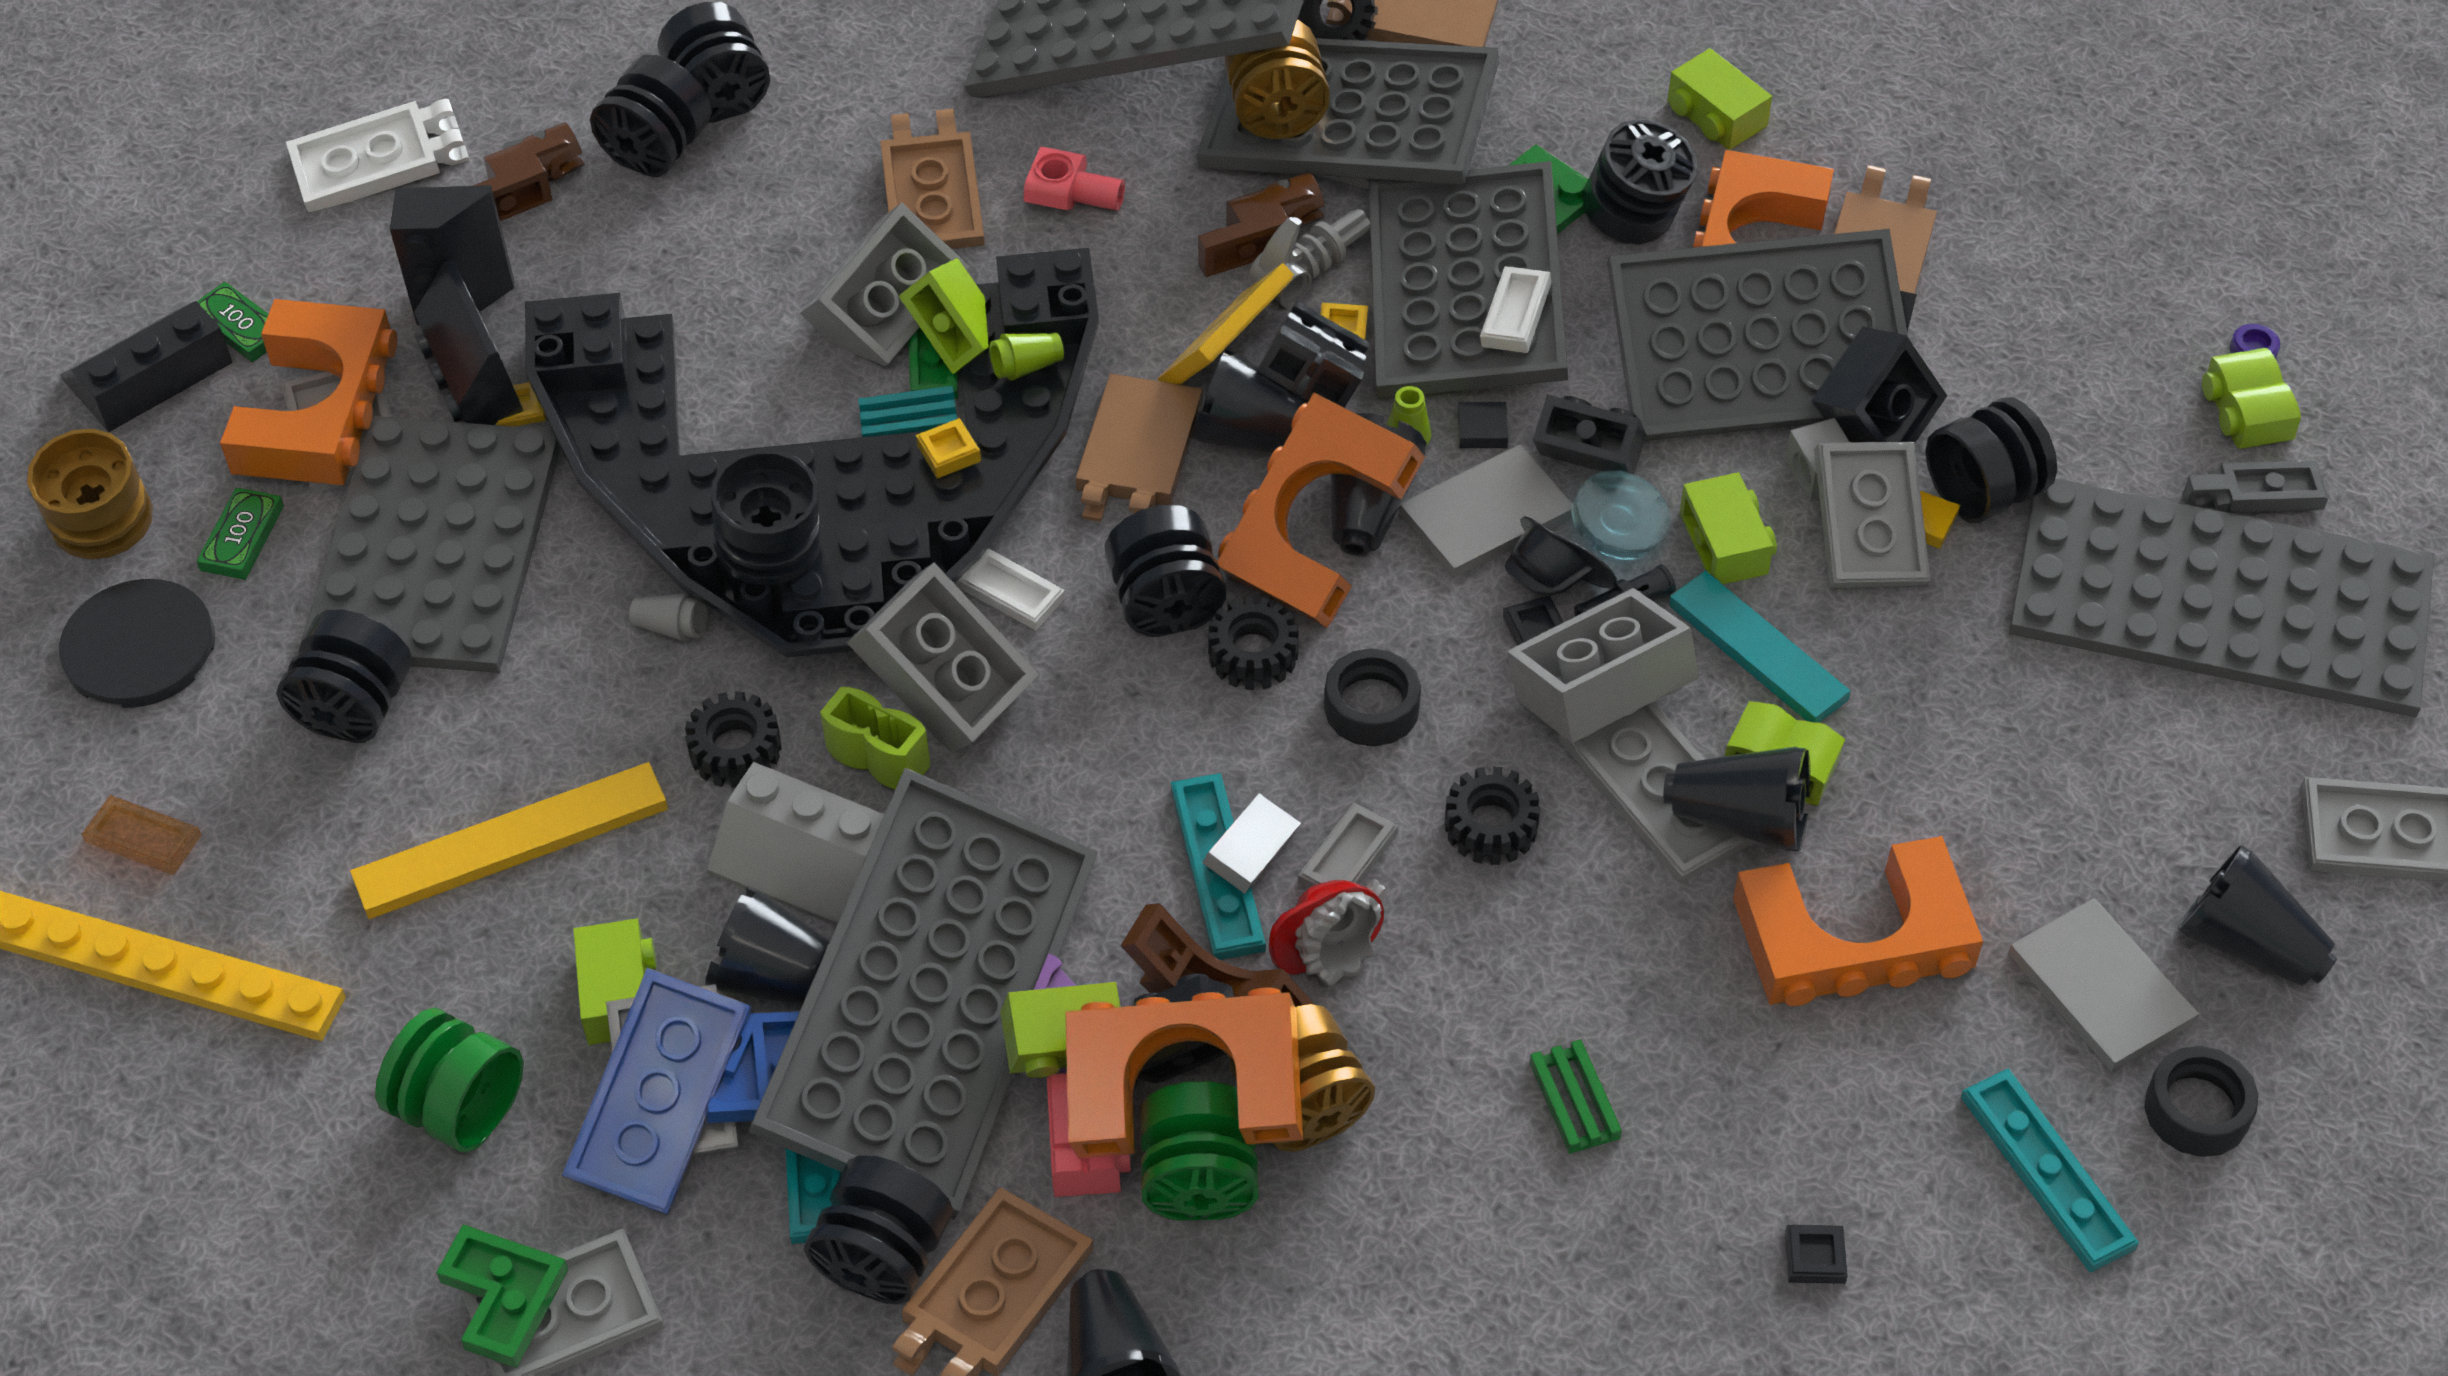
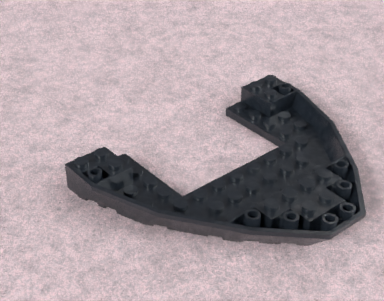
[525,248,1099,658]

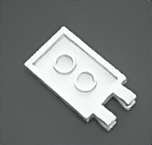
[286,99,470,212]

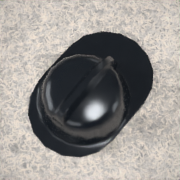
[1505,516,1617,596]

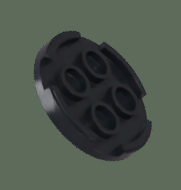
[59,579,215,708]

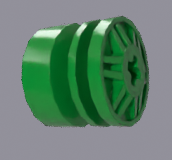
[375,1007,524,1153]
[1140,1081,1259,1221]

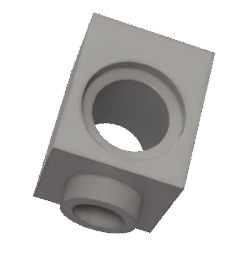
[1785,418,1850,501]

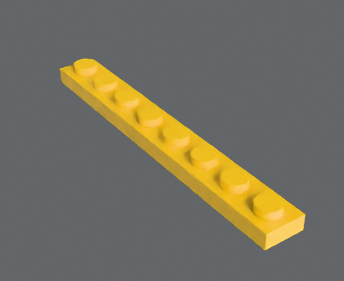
[0,891,346,1041]

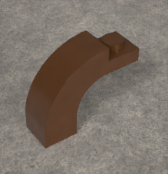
[1120,903,1314,1007]

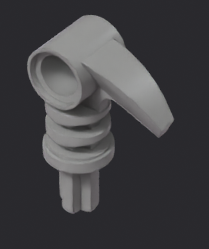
[1249,209,1371,308]

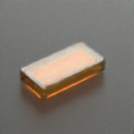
[81,795,202,875]

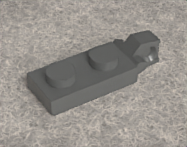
[2182,460,2328,513]

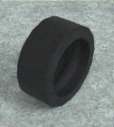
[1324,648,1421,747]
[2144,1046,2259,1157]

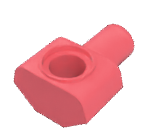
[1024,146,1125,211]

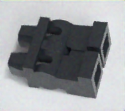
[1257,301,1370,408]

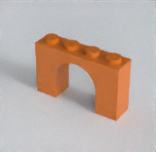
[1693,150,1834,247]
[220,299,397,485]
[1217,393,1425,628]
[1733,836,1983,1006]
[1065,988,1303,1158]

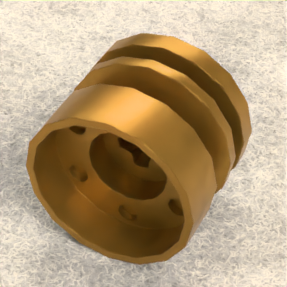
[1224,19,1330,139]
[27,429,153,559]
[1230,1004,1375,1152]

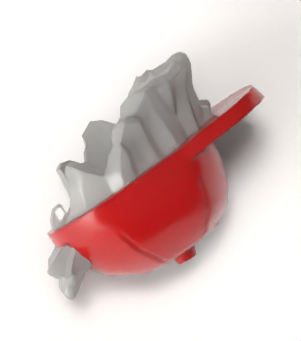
[1269,879,1386,987]

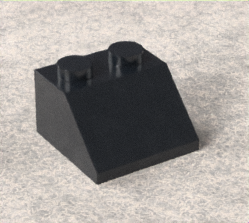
[1811,326,1948,444]

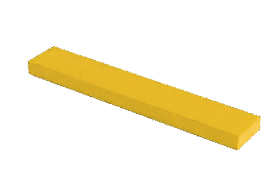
[350,762,668,920]

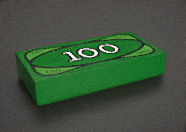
[197,281,268,363]
[196,487,284,580]

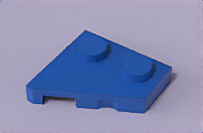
[706,1011,800,1123]

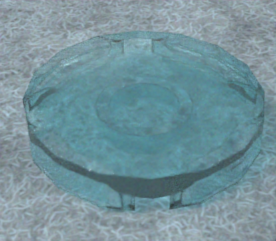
[1571,471,1670,559]

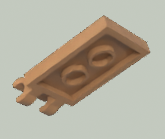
[1326,0,1499,47]
[880,108,985,249]
[1834,165,1937,294]
[1076,373,1203,522]
[892,1187,1093,1376]

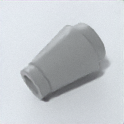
[629,593,708,642]

